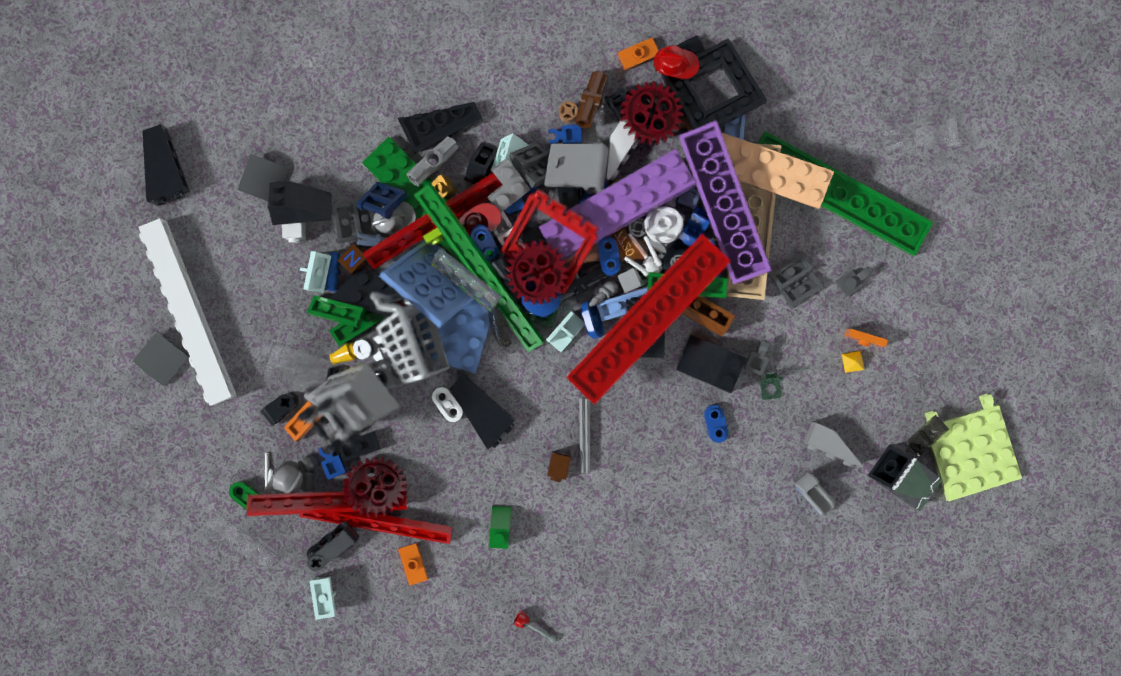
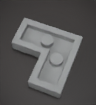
[488,158,531,213]

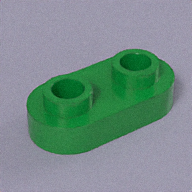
[229,481,261,510]

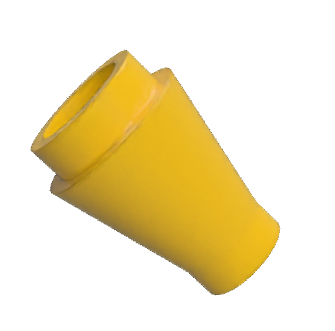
[329,342,357,365]

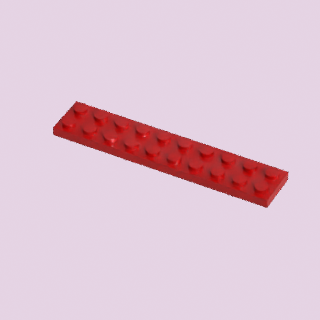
[566,234,731,405]

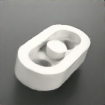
[432,387,463,422]

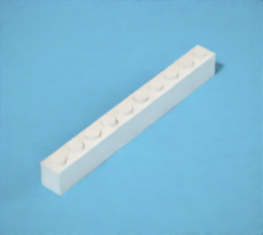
[138,218,237,406]

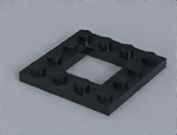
[661,38,767,130]

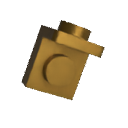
[432,174,458,199]

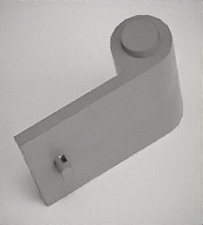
[544,143,609,195]

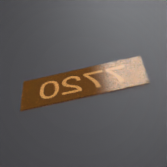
[611,228,640,263]

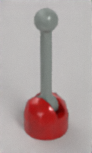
[513,611,557,643]

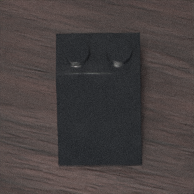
[268,181,332,225]
[676,335,747,394]

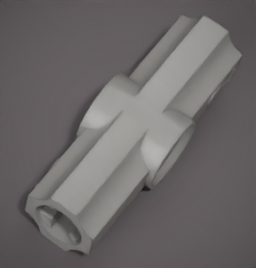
[407,136,459,187]

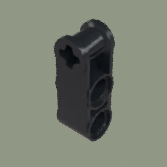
[306,521,359,571]

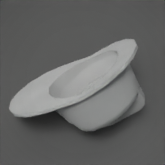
[372,201,416,236]
[264,460,303,494]

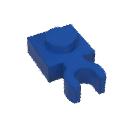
[549,124,582,144]
[319,447,347,480]

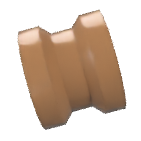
[559,101,578,123]

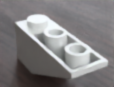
[605,121,640,183]

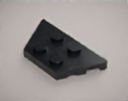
[330,269,398,318]

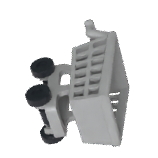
[353,292,450,389]
[297,363,399,455]

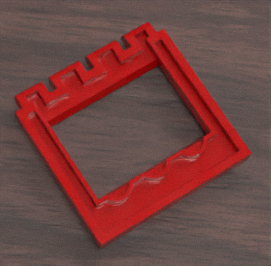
[499,189,599,294]

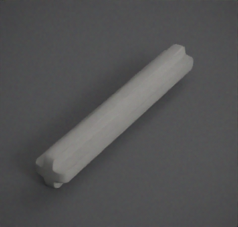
[579,398,590,474]

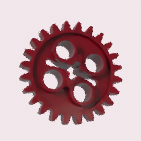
[620,81,684,146]
[506,241,570,305]
[343,457,407,518]

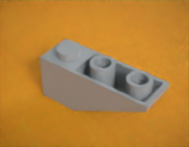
[803,422,862,468]

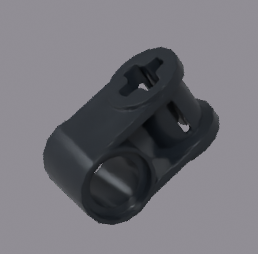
[604,87,628,122]
[260,392,299,426]

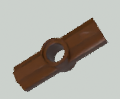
[575,70,608,129]

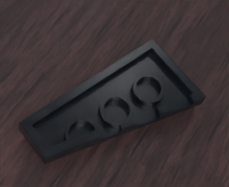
[397,102,483,153]

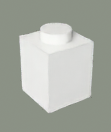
[282,222,306,243]

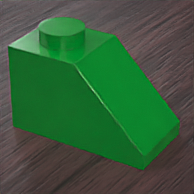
[489,506,511,549]

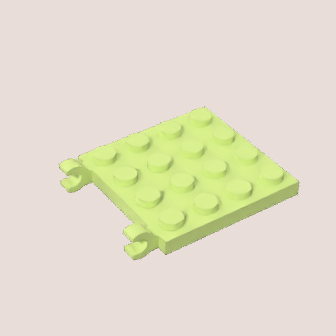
[924,394,1022,501]

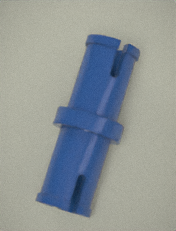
[325,252,341,292]

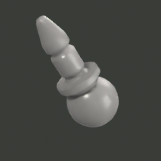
[589,281,618,307]

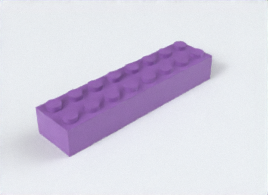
[679,121,771,284]
[539,149,696,261]

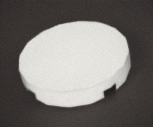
[645,206,683,243]

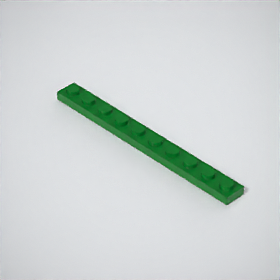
[414,183,545,352]

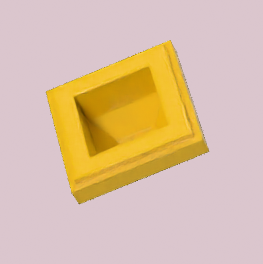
[842,351,864,373]

